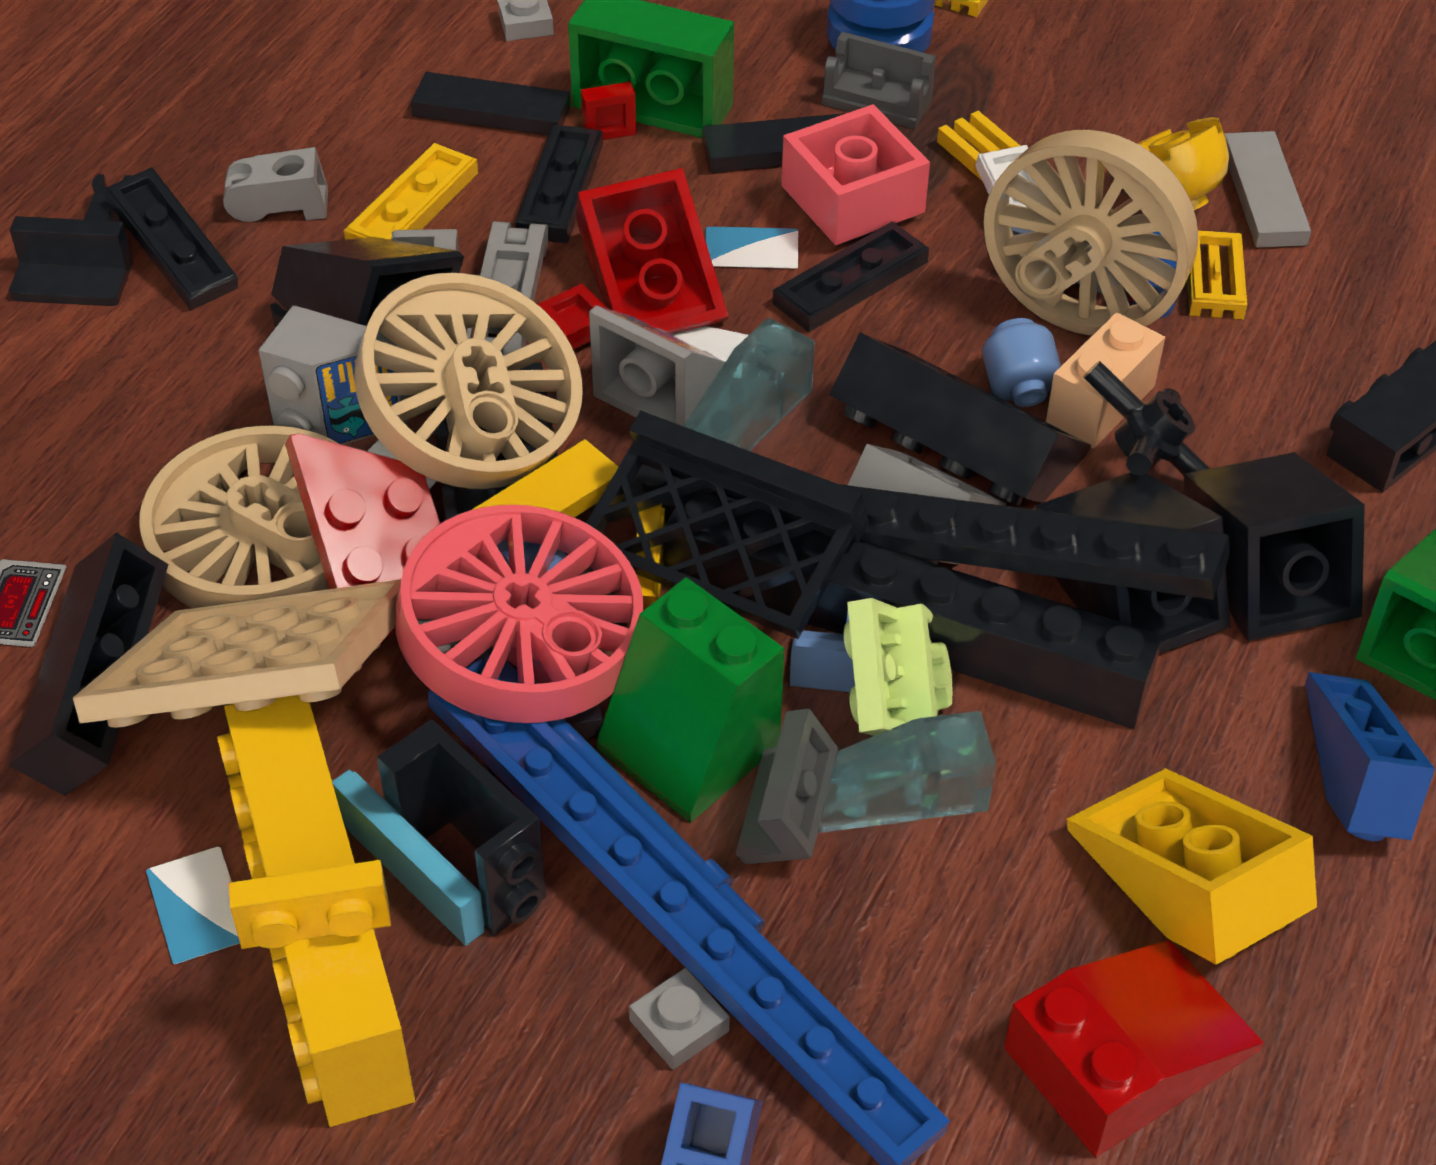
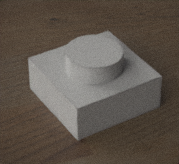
[497,0,554,41]
[629,968,730,1070]

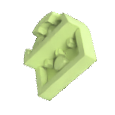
[844,598,953,739]

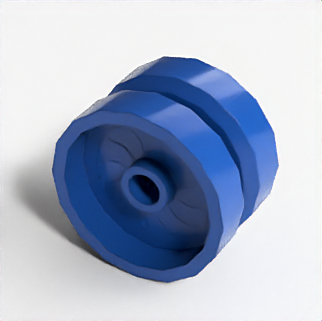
[827,0,935,52]

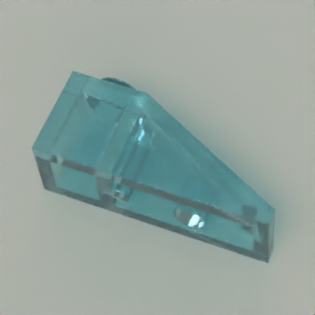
[684,317,815,451]
[818,711,996,833]

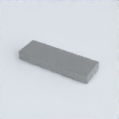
[1224,131,1311,248]

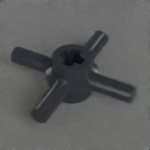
[1083,360,1211,476]

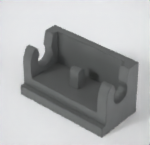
[821,32,936,129]

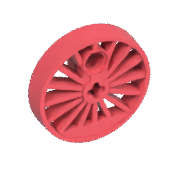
[394,505,643,723]

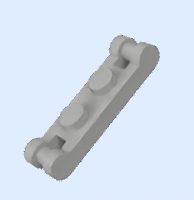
[466,221,548,356]

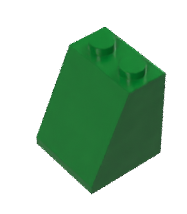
[1355,529,1436,700]
[597,577,785,823]

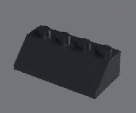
[829,332,1091,506]

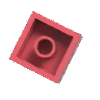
[781,104,930,246]

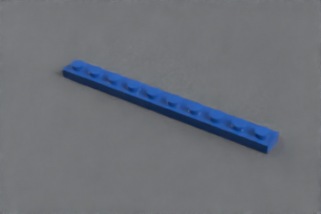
[428,658,950,1165]

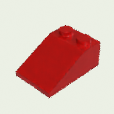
[576,168,729,334]
[1004,940,1264,1158]

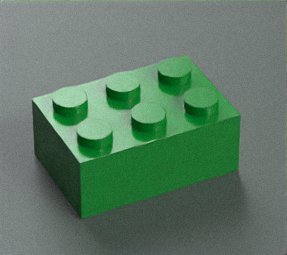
[568,0,734,138]

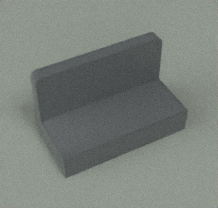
[736,708,838,864]

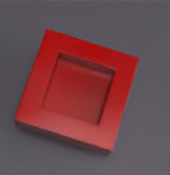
[581,82,636,140]
[537,283,608,349]

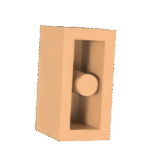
[1046,312,1165,449]

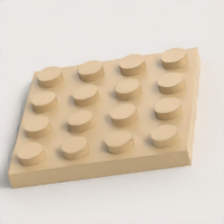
[73,579,401,728]

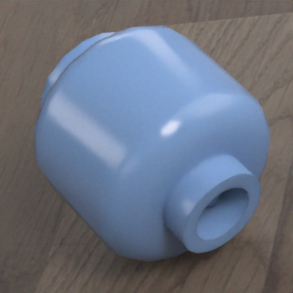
[982,318,1061,407]

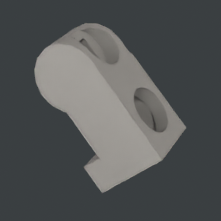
[223,147,328,222]

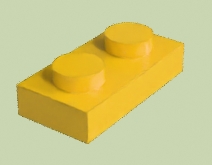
[229,860,391,949]

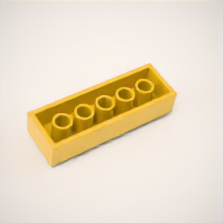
[217,695,416,1127]

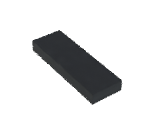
[411,72,571,135]
[702,113,846,173]
[515,125,603,243]
[105,167,238,311]
[773,221,929,332]

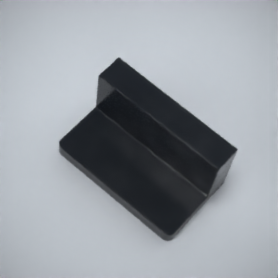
[9,216,133,306]

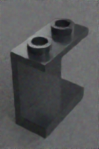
[377,719,546,937]

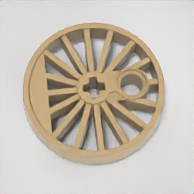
[984,130,1198,336]
[354,273,583,489]
[139,426,337,608]

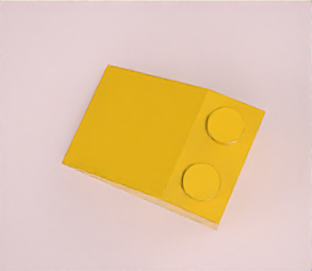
[1066,768,1317,965]

